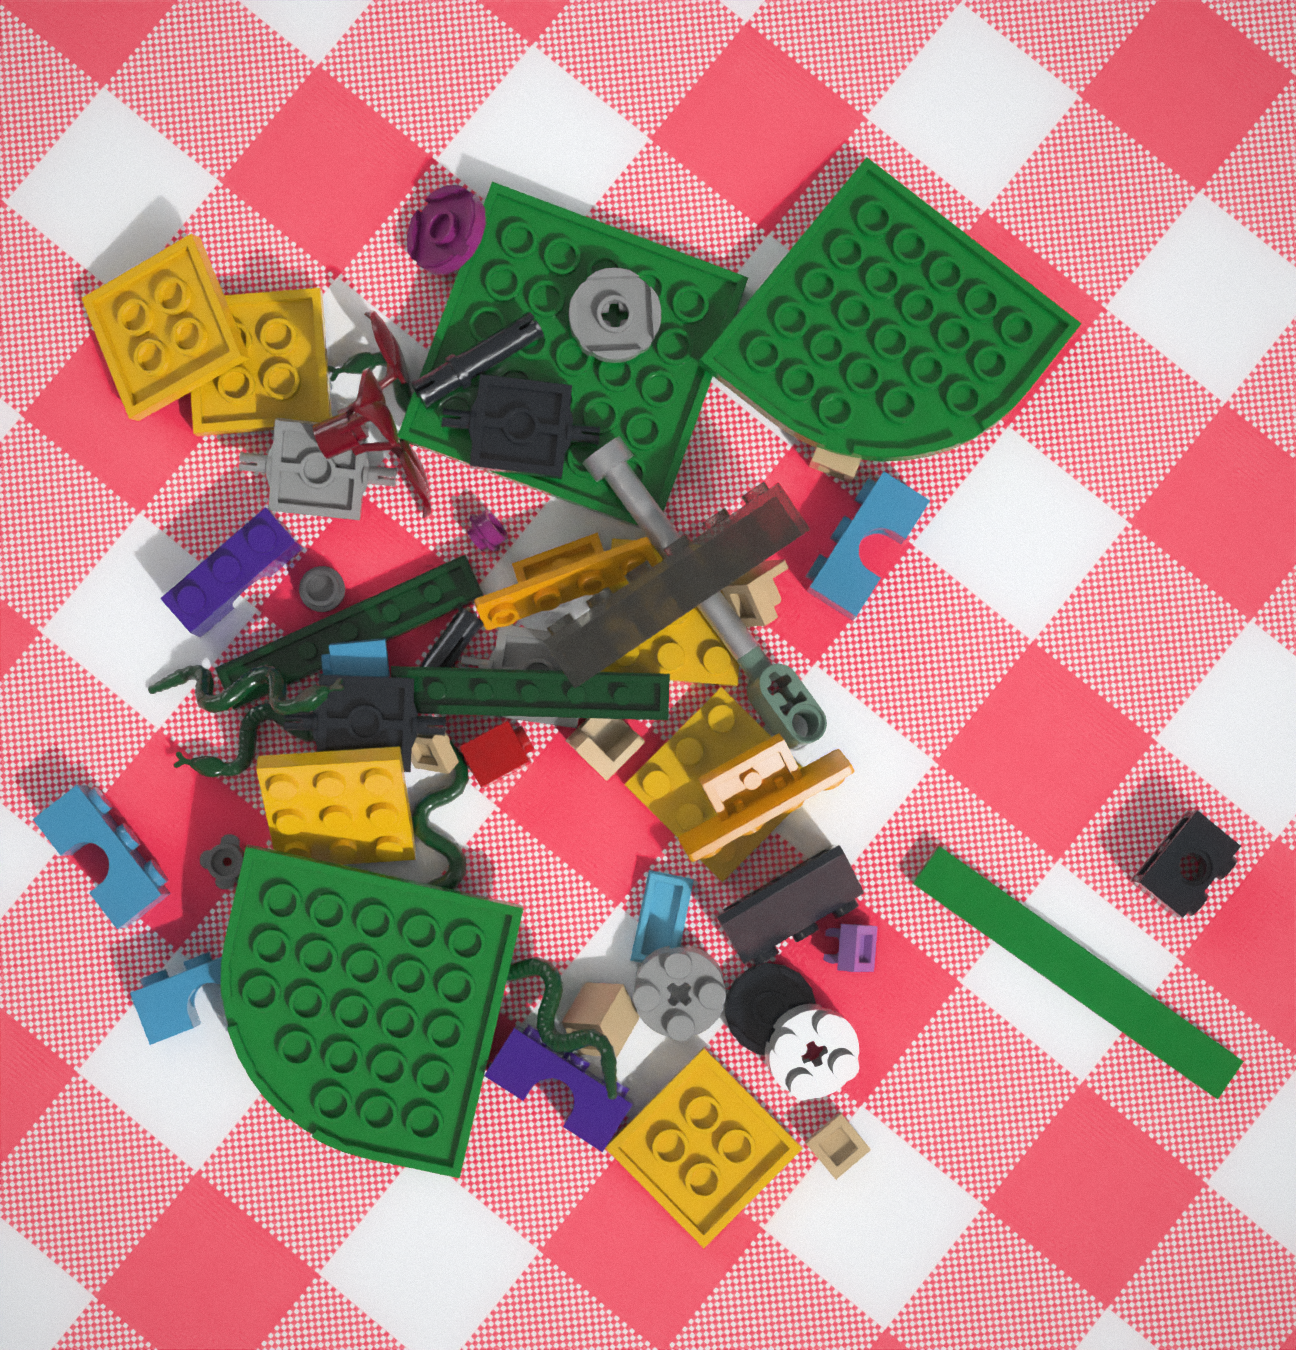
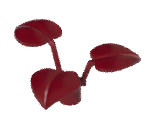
[312,310,431,518]

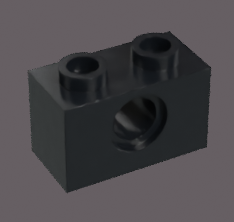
[1130,810,1241,918]

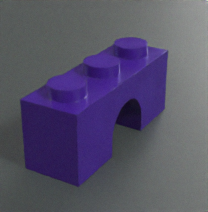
[160,507,304,638]
[484,1023,633,1152]

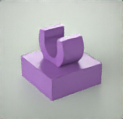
[823,924,878,972]

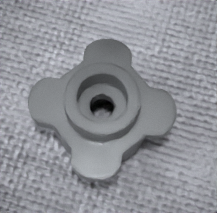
[200,834,245,889]

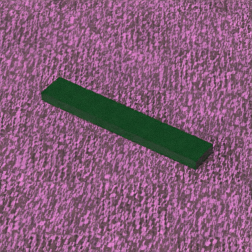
[215,555,484,710]
[391,666,670,720]

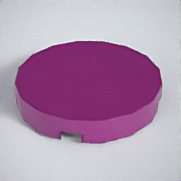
[407,185,486,275]

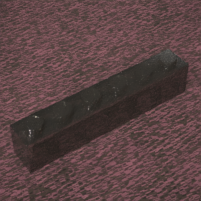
[543,482,811,688]

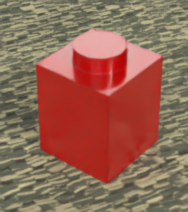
[459,720,535,789]

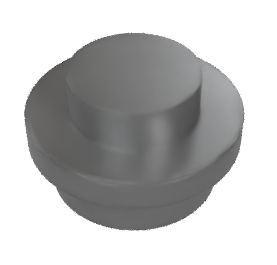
[299,566,345,612]

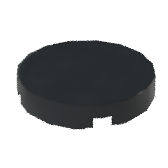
[724,963,816,1055]

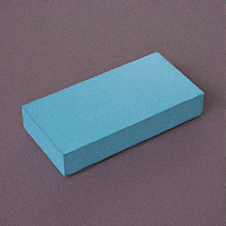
[630,870,694,963]

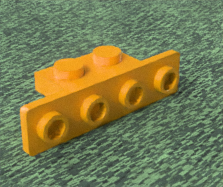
[474,532,659,630]
[678,733,855,862]

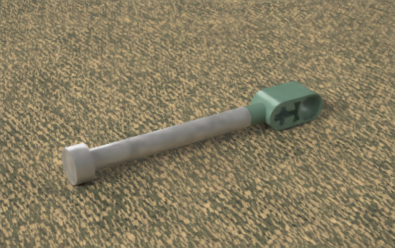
[583,436,827,749]

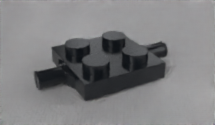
[441,374,600,479]
[284,674,446,773]

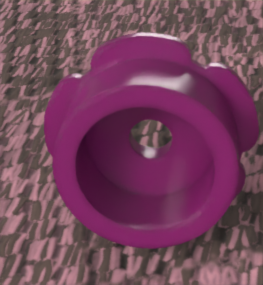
[467,509,508,552]

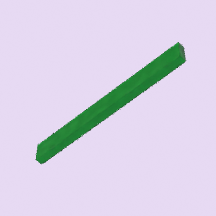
[911,846,1244,1100]

